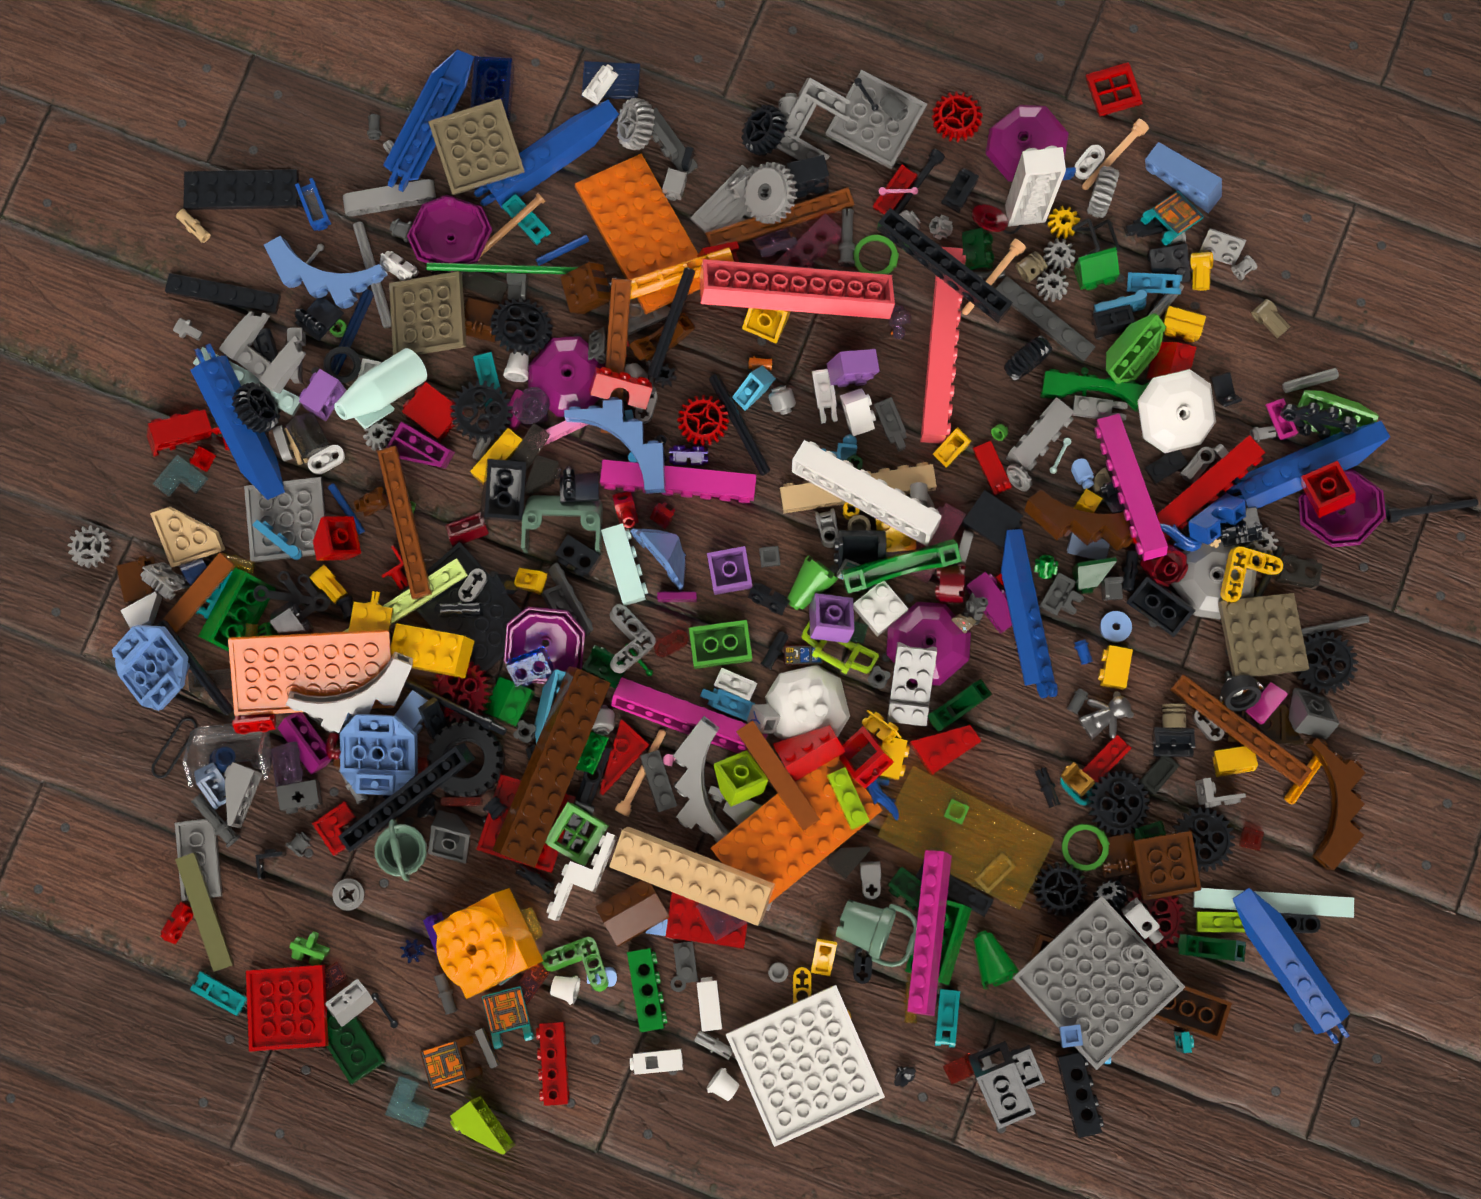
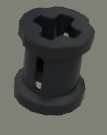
[336,596,353,621]

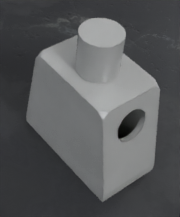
[1121,897,1164,944]

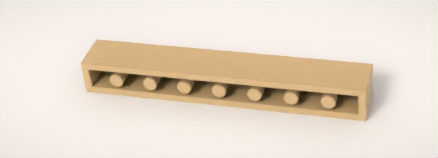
[780,462,937,514]

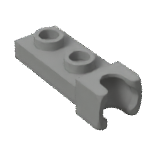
[287,328,306,384]

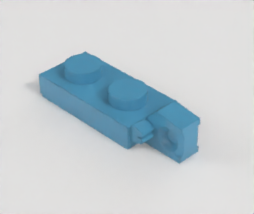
[700,688,755,722]

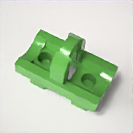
[289,931,330,966]

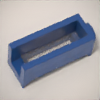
[295,178,332,231]

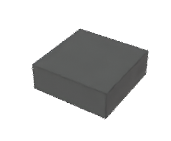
[759,546,781,568]

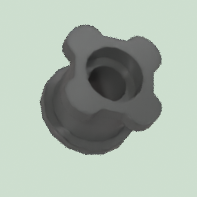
[390,218,412,242]
[867,666,891,689]
[513,720,536,743]
[285,832,312,857]

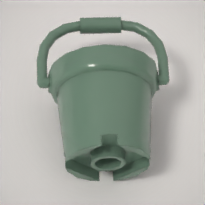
[375,819,427,881]
[835,899,917,967]

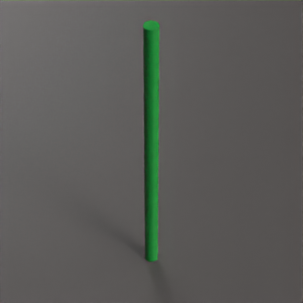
[426,262,578,274]

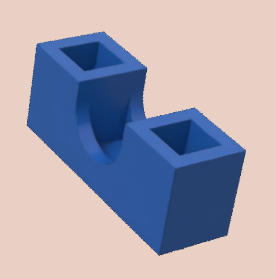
[1188,493,1246,545]

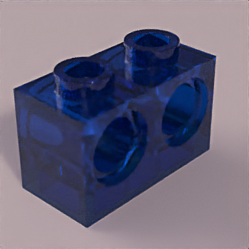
[506,646,554,687]

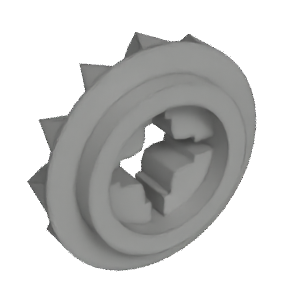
[1007,463,1033,491]
[332,879,365,911]

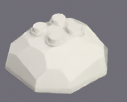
[765,664,850,740]

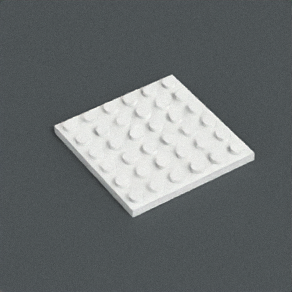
[726,985,885,1147]

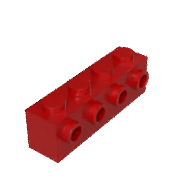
[536,1021,570,1106]

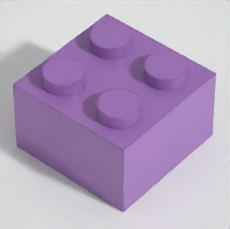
[827,349,880,387]
[299,369,346,421]
[707,546,753,595]
[809,593,855,643]

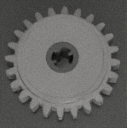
[743,162,798,224]

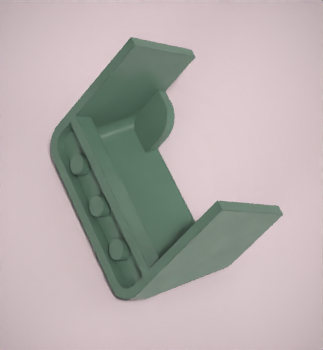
[521,495,603,555]

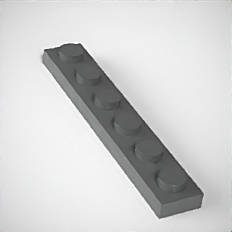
[996,276,1095,363]

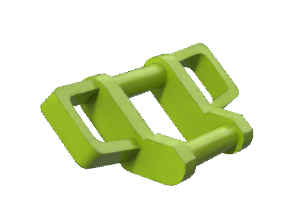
[801,620,879,674]

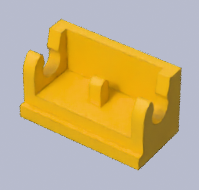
[1212,746,1258,777]

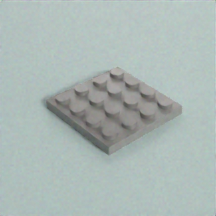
[826,70,927,170]
[244,477,326,563]

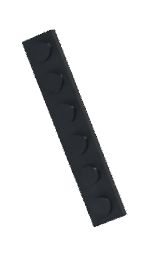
[165,273,281,314]

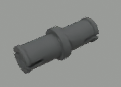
[433,973,458,1015]

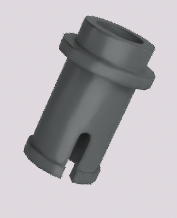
[367,114,382,140]
[1066,688,1088,715]

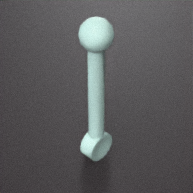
[1050,438,1071,474]

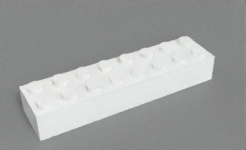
[1005,146,1066,227]
[792,440,942,546]

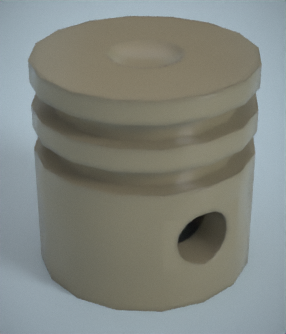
[1015,251,1048,283]
[847,515,871,530]
[1162,704,1186,728]

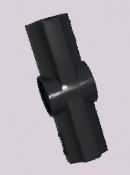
[576,747,612,805]

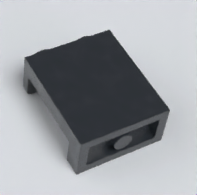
[962,490,1023,550]
[834,530,886,571]

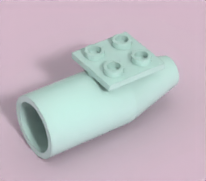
[334,348,427,429]

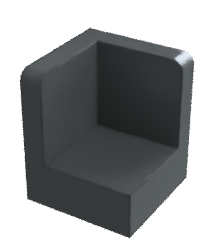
[507,273,528,302]
[1101,577,1124,601]

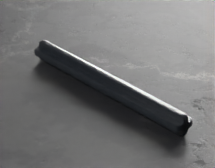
[648,268,695,378]
[709,374,770,476]
[157,620,234,715]

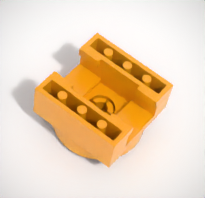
[433,888,543,999]

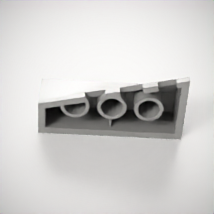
[1006,397,1075,471]

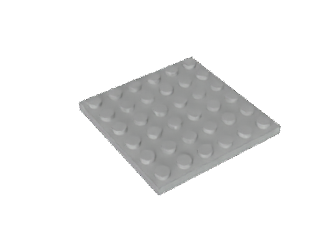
[1012,896,1185,1070]

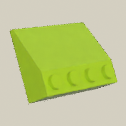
[450,1095,515,1155]

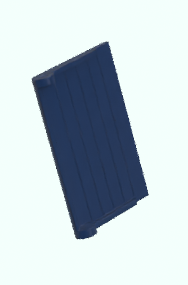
[582,61,640,99]

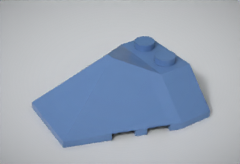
[630,528,686,591]

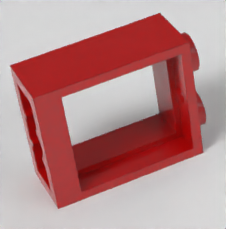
[839,726,894,789]

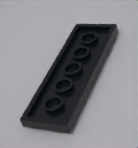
[183,169,298,210]

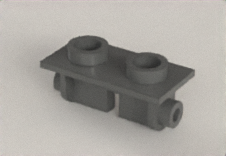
[588,326,608,364]
[961,593,988,625]

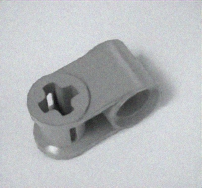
[815,509,838,548]
[860,861,881,900]

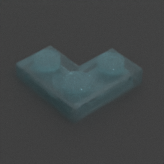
[153,454,208,497]
[385,1076,431,1129]

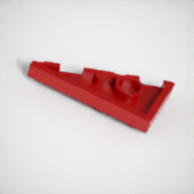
[599,720,650,796]

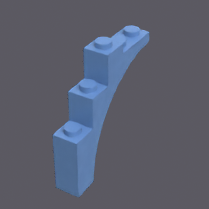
[264,236,388,309]
[564,397,666,494]

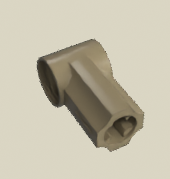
[1251,299,1290,338]

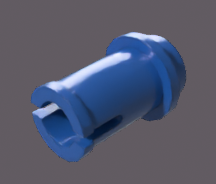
[1074,639,1093,665]

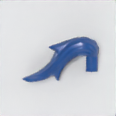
[1160,524,1202,552]
[867,777,899,821]

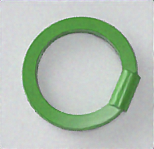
[853,235,899,275]
[1062,824,1110,871]

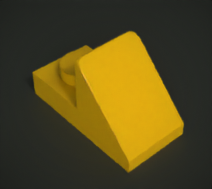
[933,427,971,467]
[1074,488,1103,513]
[514,568,547,595]
[811,939,837,976]

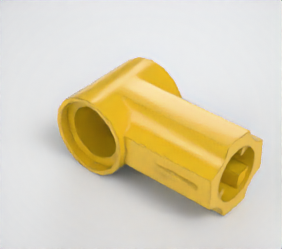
[1191,252,1213,291]
[309,564,348,604]

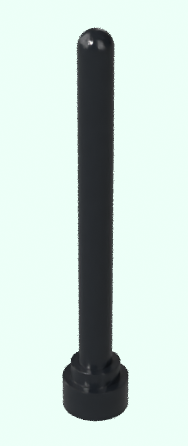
[894,149,945,214]
[1386,499,1479,523]

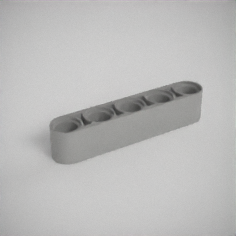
[343,179,436,216]

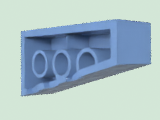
[1145,142,1222,214]

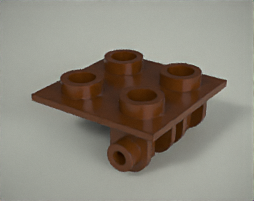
[464,298,499,343]
[116,556,159,603]
[1096,832,1137,879]

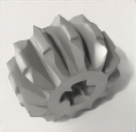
[1043,238,1076,271]
[1036,269,1069,302]
[363,419,395,451]
[1244,527,1278,559]

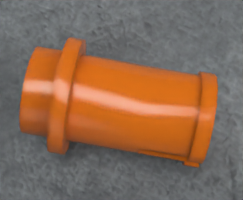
[748,356,772,371]

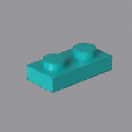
[1174,1030,1194,1053]

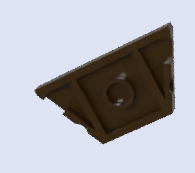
[1226,704,1304,745]

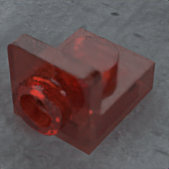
[943,1053,974,1085]

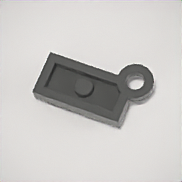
[670,941,698,992]

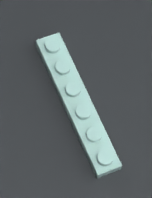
[193,347,301,417]

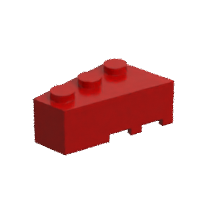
[147,409,212,457]
[773,725,845,782]
[909,725,981,776]

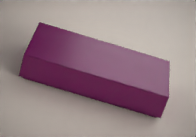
[657,591,697,602]

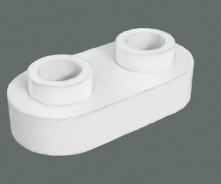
[1074,145,1105,179]
[308,445,345,475]

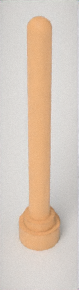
[1082,119,1149,190]
[962,239,1026,315]
[615,729,666,817]

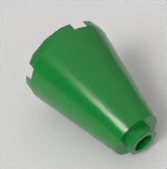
[973,931,1019,989]

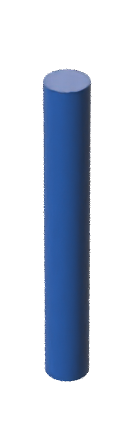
[535,235,589,266]
[328,483,365,535]

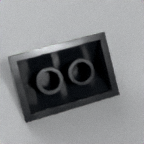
[1126,575,1196,637]

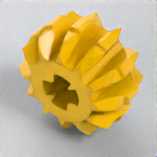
[1047,205,1080,239]

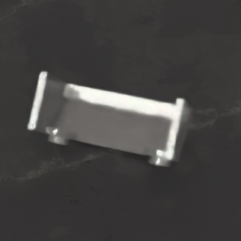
[182,724,272,787]

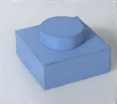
[1059,1024,1083,1048]

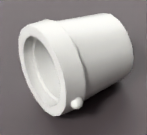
[504,352,529,382]
[550,976,580,1005]
[707,1068,739,1101]

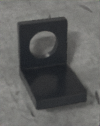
[1211,372,1242,407]
[255,849,286,879]

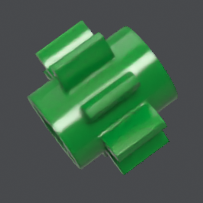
[1034,555,1058,579]

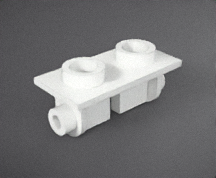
[582,64,618,105]
[380,251,419,281]

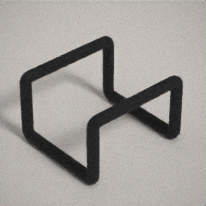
[1071,219,1120,256]

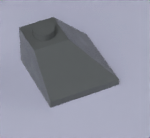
[428,810,471,864]

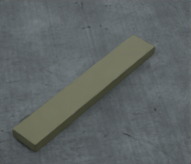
[175,852,234,972]

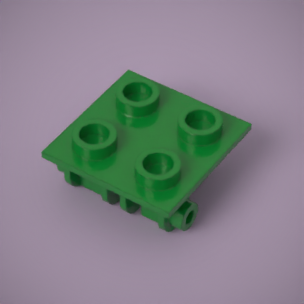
[576,732,609,774]

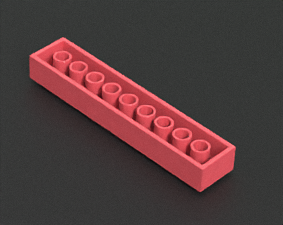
[920,246,966,444]
[700,259,895,319]

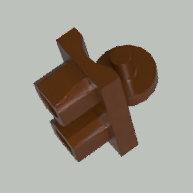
[354,487,389,517]

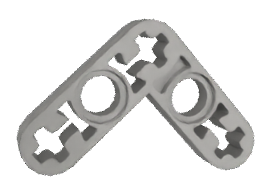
[610,604,656,673]

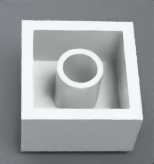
[853,581,908,637]

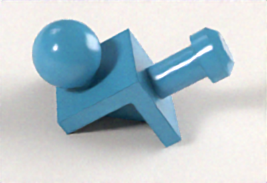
[822,434,857,461]

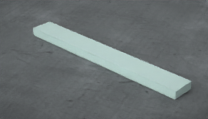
[1193,888,1354,918]

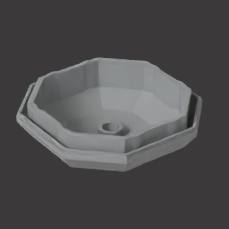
[1171,537,1257,620]

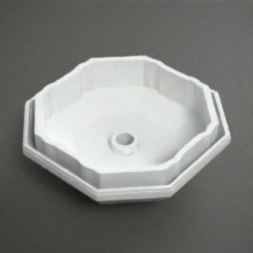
[1137,369,1216,453]

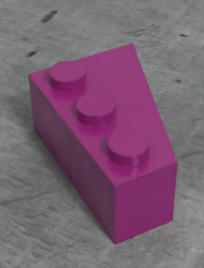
[386,422,455,469]

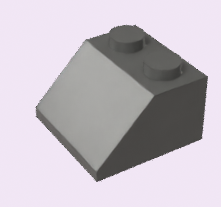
[1288,688,1340,740]

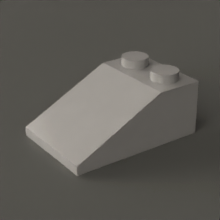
[225,762,263,829]

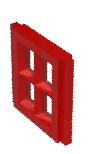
[1086,62,1143,117]

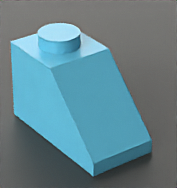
[732,365,776,411]

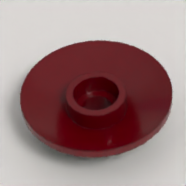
[972,204,1008,232]

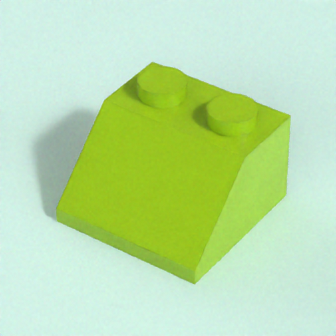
[714,750,768,807]

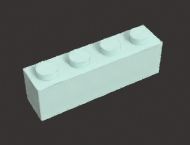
[601,523,648,606]

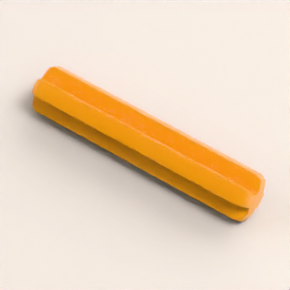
[1284,755,1321,805]

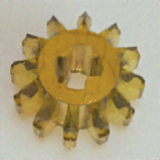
[521,908,543,941]

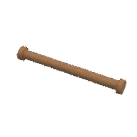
[478,193,546,262]

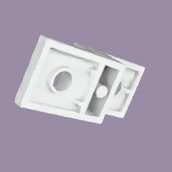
[546,832,617,921]

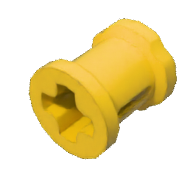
[843,502,860,520]

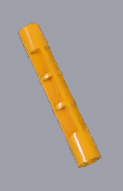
[629,247,734,299]

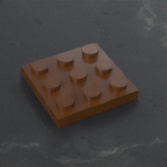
[1132,831,1201,901]

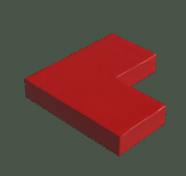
[312,801,356,856]

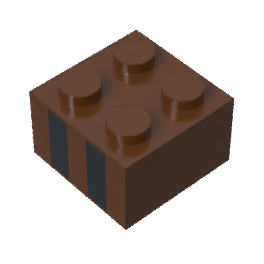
[560,262,611,314]

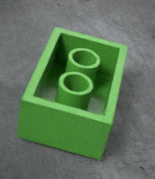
[689,620,752,669]

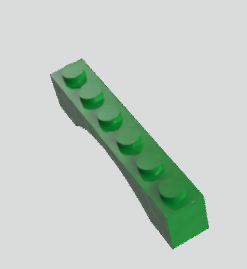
[1040,369,1149,412]
[841,539,962,593]

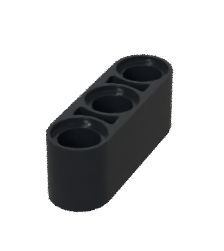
[1281,913,1321,933]

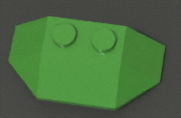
[1106,313,1166,384]
[1297,390,1379,436]

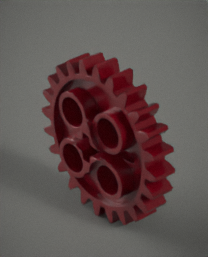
[431,662,493,723]
[1120,888,1186,950]

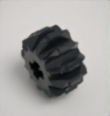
[1093,879,1128,912]

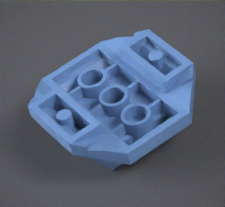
[112,625,190,711]
[340,714,418,795]

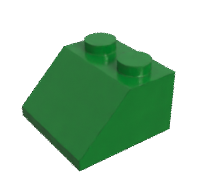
[1074,247,1120,291]
[483,677,535,728]

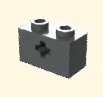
[276,780,323,814]

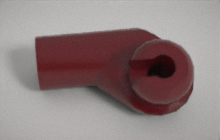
[326,733,341,760]

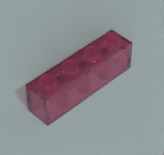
[908,503,966,584]

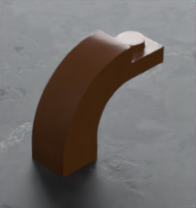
[629,313,695,362]

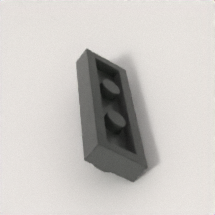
[639,750,677,812]

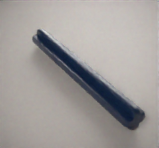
[331,289,374,375]

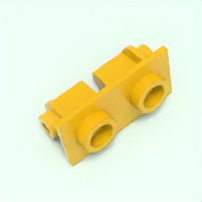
[862,710,902,744]

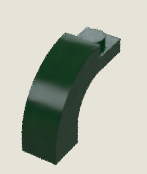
[927,679,992,732]
[1178,934,1246,962]

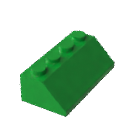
[198,568,276,652]
[905,900,972,985]

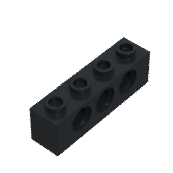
[1056,1051,1104,1138]

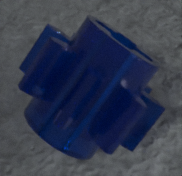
[400,939,425,963]

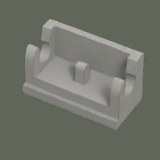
[325,979,374,1027]

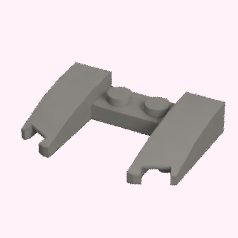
[777,78,850,160]
[219,311,306,393]

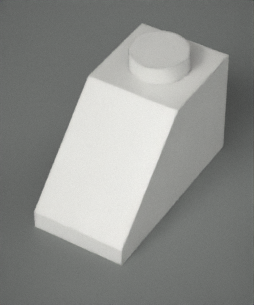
[121,592,162,629]

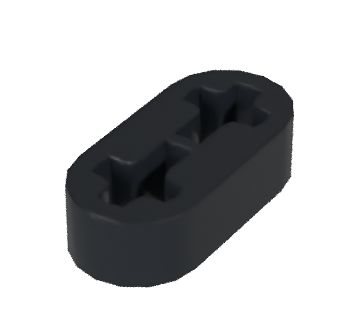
[853,947,872,984]

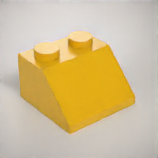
[742,308,791,344]

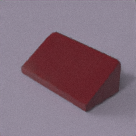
[445,512,489,547]

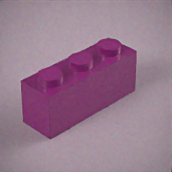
[965,572,1012,635]
[277,712,333,775]

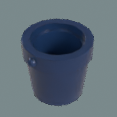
[179,558,207,586]
[208,747,236,774]

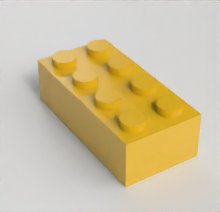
[390,623,474,678]

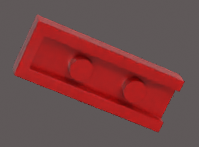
[873,164,918,215]
[973,441,1012,496]
[1082,735,1131,782]

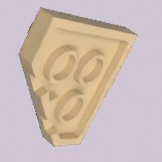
[150,506,225,568]

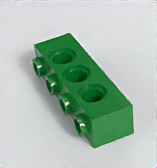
[627,948,668,1033]

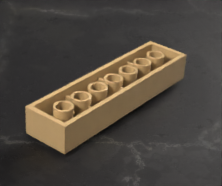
[609,827,775,926]

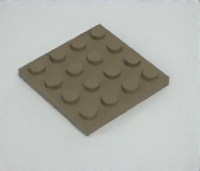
[428,99,525,195]
[389,271,466,355]
[1218,593,1309,677]

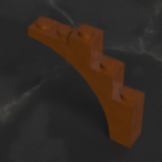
[1024,490,1155,551]
[1306,738,1366,871]

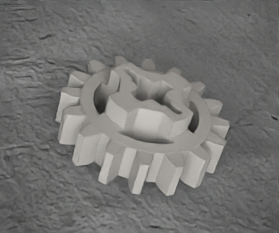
[68,526,112,568]

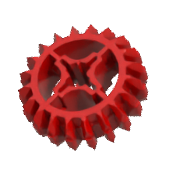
[932,91,983,143]
[677,395,729,446]

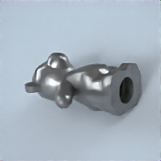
[1078,691,1134,740]

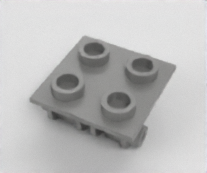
[1199,229,1246,266]
[140,562,191,600]

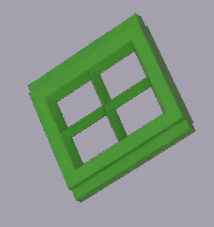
[545,802,609,866]

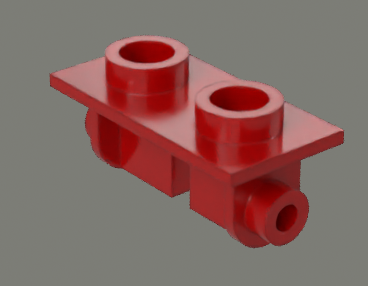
[160,901,194,944]

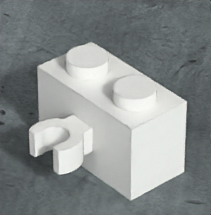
[840,388,876,436]

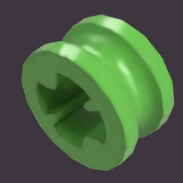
[330,319,347,338]

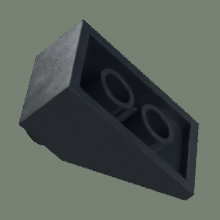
[480,459,526,522]

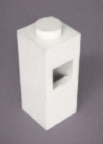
[697,977,722,1031]
[630,1048,683,1075]

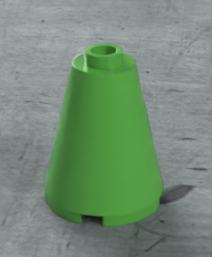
[788,555,838,610]

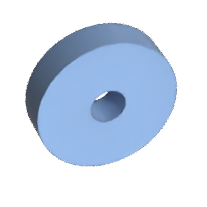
[1100,611,1132,643]

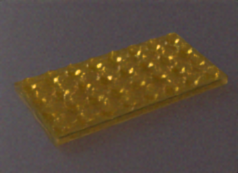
[877,766,1055,910]

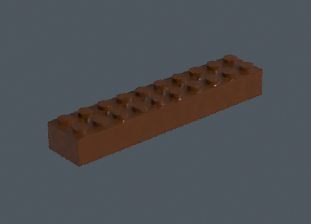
[493,666,611,867]
[1028,935,1232,1041]

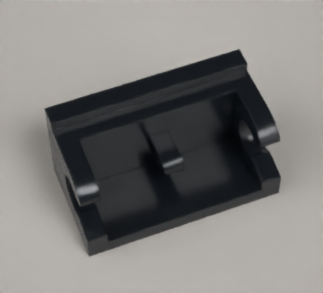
[941,168,979,213]
[1092,304,1135,338]
[1152,727,1195,757]

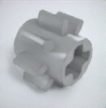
[929,215,953,240]

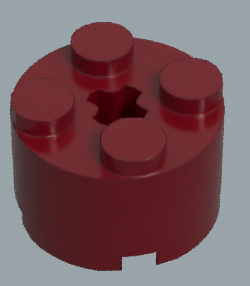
[1140,541,1188,587]
[935,563,966,603]

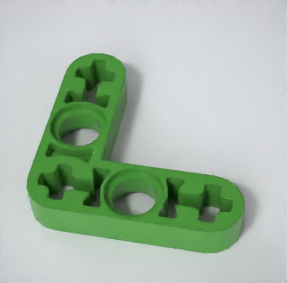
[541,937,609,992]

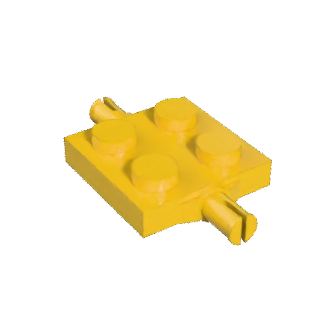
[348,591,393,632]

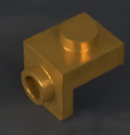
[1061,762,1095,797]

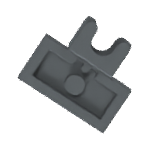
[1039,572,1084,616]

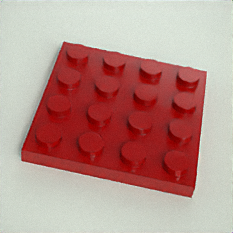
[476,774,576,873]
[665,892,748,949]
[246,965,328,1052]

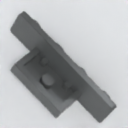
[651,108,698,175]
[541,563,593,637]

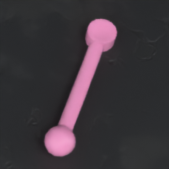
[879,187,918,196]

